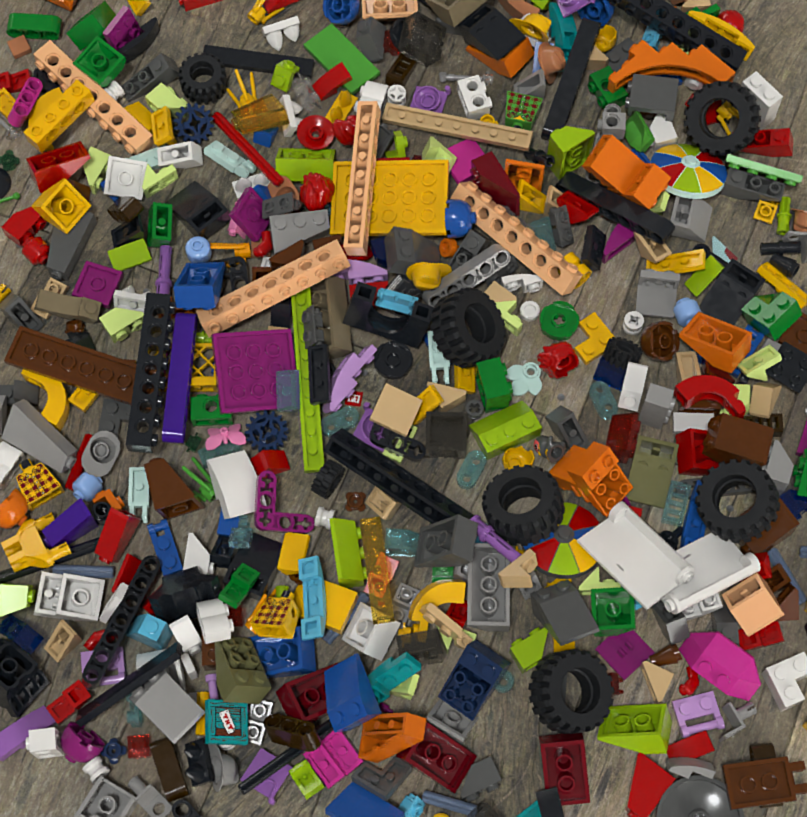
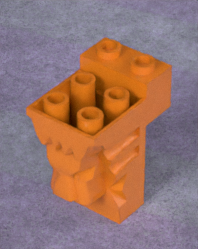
[582,135,671,210]
[549,441,633,517]

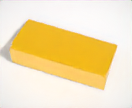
[124,101,153,135]
[277,532,310,575]

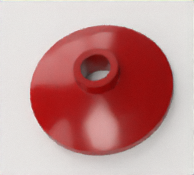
[297,115,335,150]

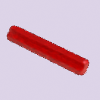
[65,434,93,491]

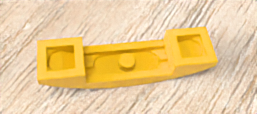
[687,11,755,61]

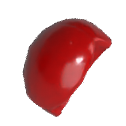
[717,10,744,33]

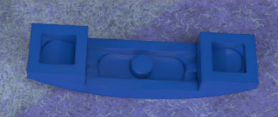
[680,480,706,548]

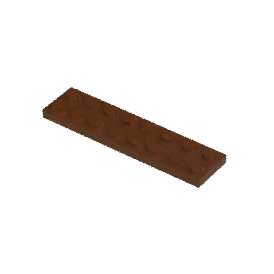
[4,326,169,412]

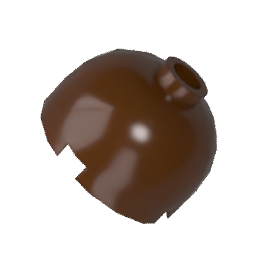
[640,321,680,361]

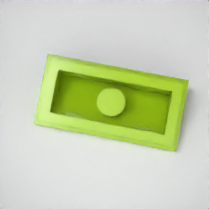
[107,238,152,271]
[684,255,725,297]

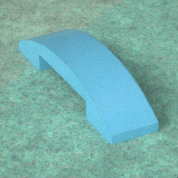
[298,556,326,641]

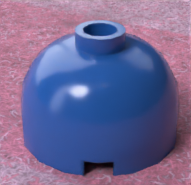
[323,0,360,25]
[577,0,615,26]
[445,199,477,239]

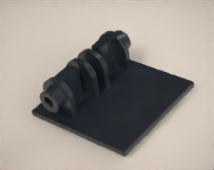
[766,341,807,394]

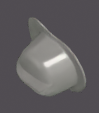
[81,431,120,477]
[208,744,239,792]

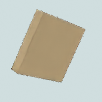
[369,383,423,437]

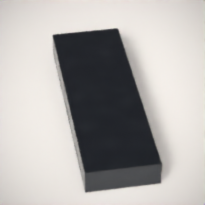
[308,344,331,405]

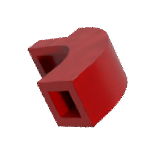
[673,375,746,419]

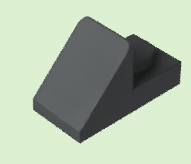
[0,380,40,406]

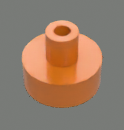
[439,238,459,258]

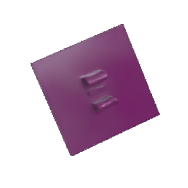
[595,630,655,681]

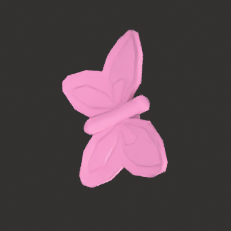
[205,424,247,451]

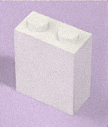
[741,71,783,130]

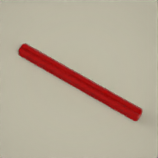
[212,112,284,187]

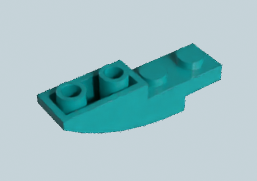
[549,2,577,72]
[367,652,421,705]

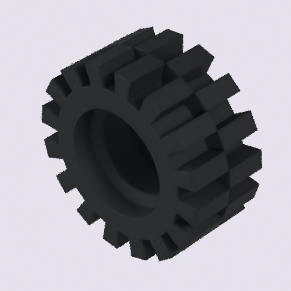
[603,337,642,370]
[311,459,345,499]

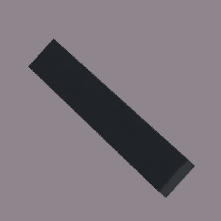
[203,45,314,79]
[75,641,182,727]

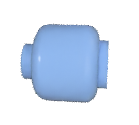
[185,236,212,263]
[673,297,701,327]
[72,472,103,502]

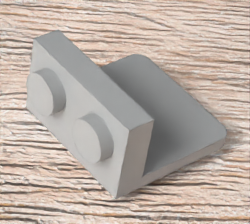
[635,269,680,319]

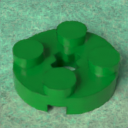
[539,301,579,340]

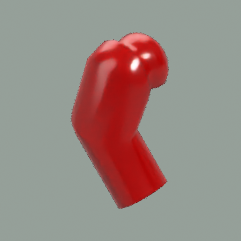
[253,231,273,258]
[83,629,115,651]
[679,666,699,696]

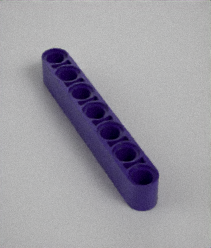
[162,313,197,443]

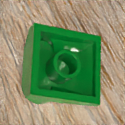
[72,36,126,88]

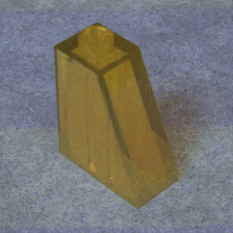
[231,93,290,135]

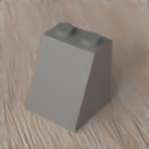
[129,670,205,744]

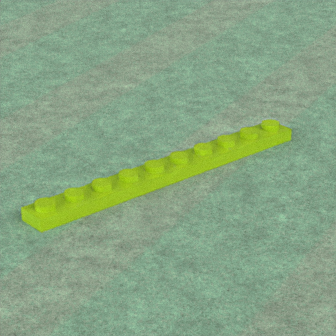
[291,287,324,473]

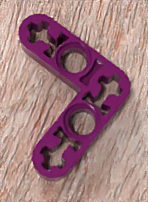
[254,470,314,534]

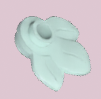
[505,362,542,396]

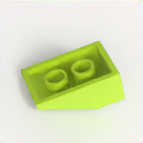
[597,704,672,754]

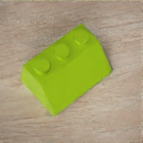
[547,126,595,180]
[275,148,336,184]
[468,401,542,461]
[329,518,368,588]

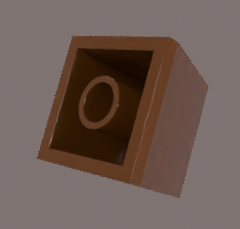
[702,413,774,467]
[144,458,205,520]
[738,498,800,555]

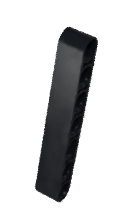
[541,17,601,140]
[555,171,675,244]
[82,555,160,689]

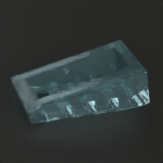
[661,480,691,527]

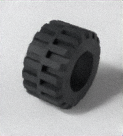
[178,52,228,105]

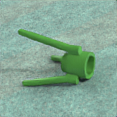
[182,457,216,503]

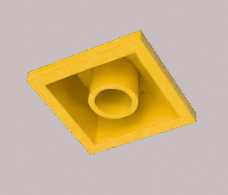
[31,178,92,234]

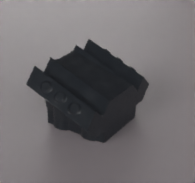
[148,566,225,626]
[0,638,49,718]

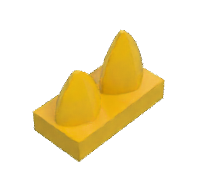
[325,90,358,124]
[151,106,177,147]

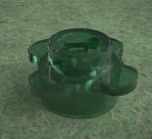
[0,150,20,171]
[185,432,202,453]

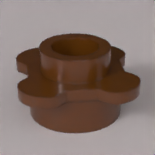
[65,320,85,334]
[345,492,366,512]

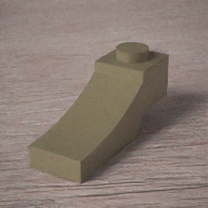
[34,289,102,324]

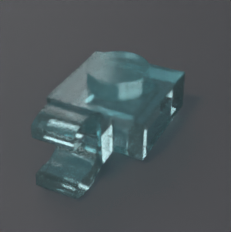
[228,515,253,548]

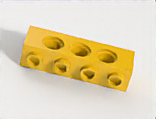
[23,80,95,153]

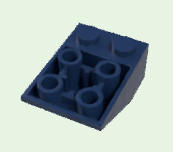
[438,640,511,721]

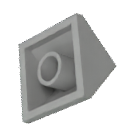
[426,699,479,746]

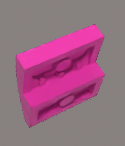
[448,139,484,184]
[303,730,365,789]

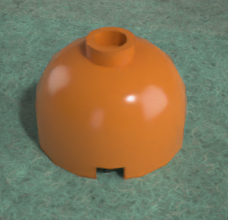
[0,488,29,529]

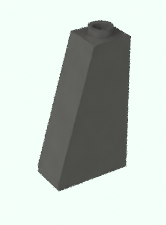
[46,211,97,281]

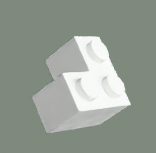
[761,652,807,712]

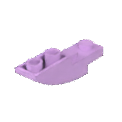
[332,259,388,285]
[323,344,377,414]

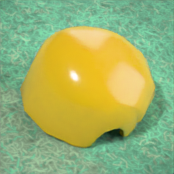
[595,24,617,52]
[502,446,535,470]

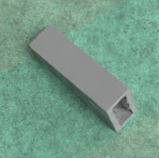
[1,399,78,473]

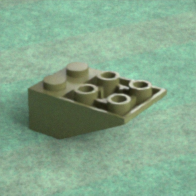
[626,435,679,509]
[214,637,272,704]

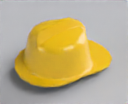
[509,13,551,42]
[406,262,452,291]

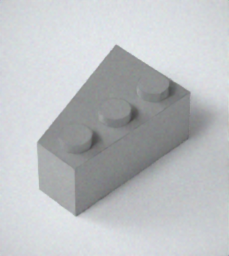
[269,209,330,256]
[638,383,676,430]

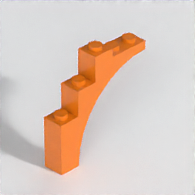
[607,39,736,93]

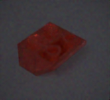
[606,412,641,464]

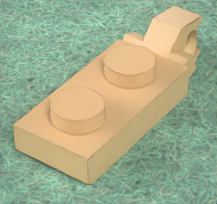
[419,603,473,650]

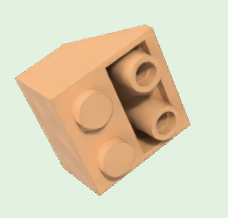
[722,573,785,637]

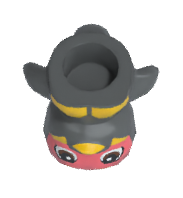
[534,435,566,463]

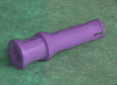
[155,245,173,294]
[470,515,522,563]

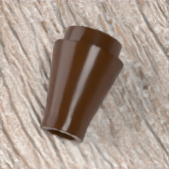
[649,644,682,666]

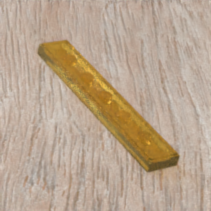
[360,516,395,625]

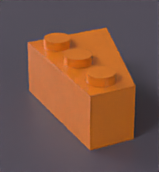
[358,712,427,763]

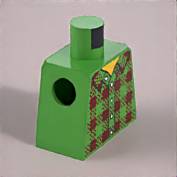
[505,91,543,131]

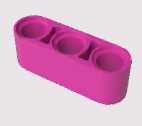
[7,77,43,127]

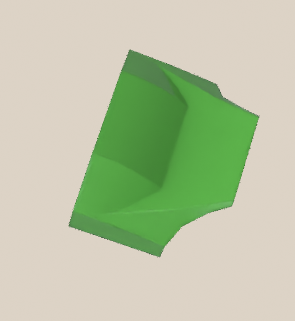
[624,110,655,152]

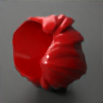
[333,115,356,146]
[300,172,335,211]
[537,341,579,379]

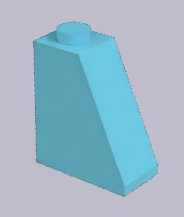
[126,614,173,650]

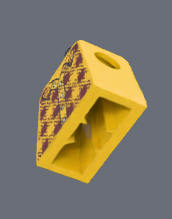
[16,459,65,511]
[250,590,300,639]

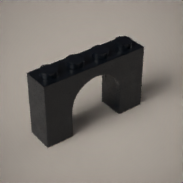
[343,281,434,349]

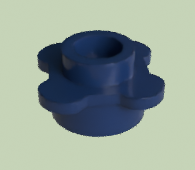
[101,738,127,764]

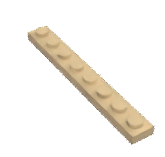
[382,103,533,152]

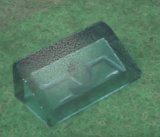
[529,216,556,258]
[276,370,300,412]
[197,440,241,469]

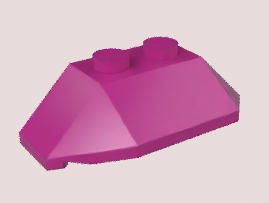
[679,631,761,701]

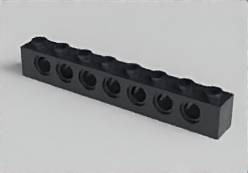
[607,0,747,72]
[125,293,176,453]
[324,428,475,524]

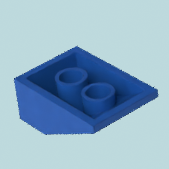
[173,262,225,310]
[248,626,316,678]
[324,653,382,733]

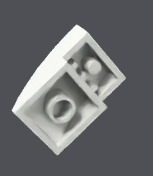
[206,450,267,519]
[33,571,105,622]

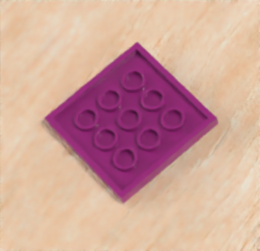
[211,329,299,415]

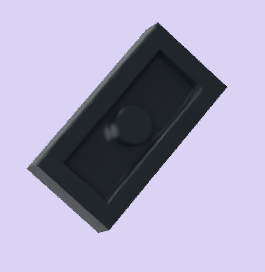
[184,738,214,787]

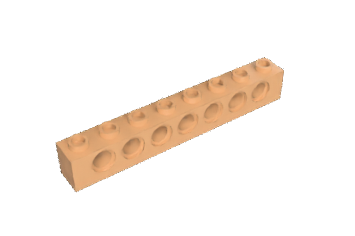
[33,40,154,155]
[343,101,381,256]
[450,181,583,296]
[195,239,351,338]

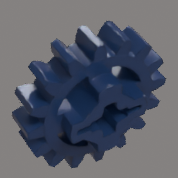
[172,103,214,144]
[245,410,289,452]

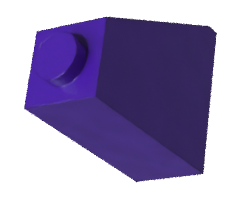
[42,498,99,549]

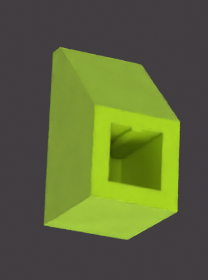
[509,627,548,674]

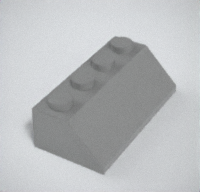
[467,543,510,632]

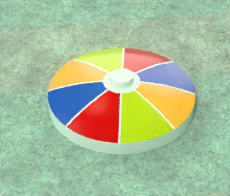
[650,144,727,199]

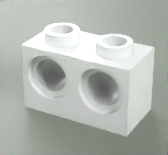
[457,75,492,120]
[26,727,64,759]

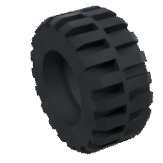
[683,81,761,156]
[430,287,506,368]
[695,459,780,543]
[482,465,565,546]
[528,649,614,734]

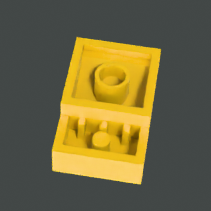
[293,580,359,635]

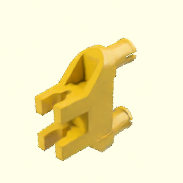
[1,512,72,573]

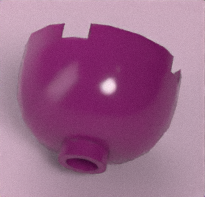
[60,722,105,763]

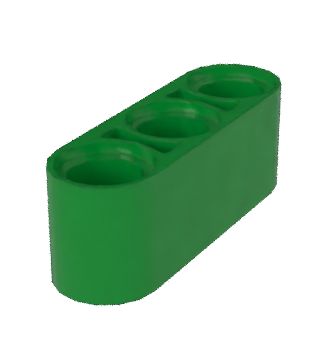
[6,13,62,40]

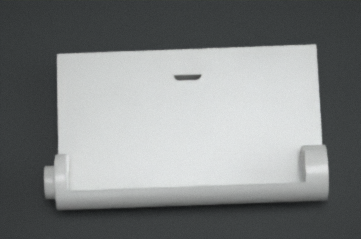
[577,501,694,610]
[661,532,761,614]

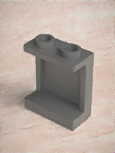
[625,74,679,122]

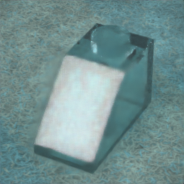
[385,528,419,557]

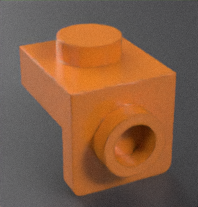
[92,489,125,509]

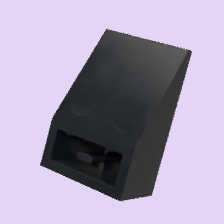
[458,3,526,60]
[165,181,231,239]
[699,258,766,325]
[223,531,282,601]

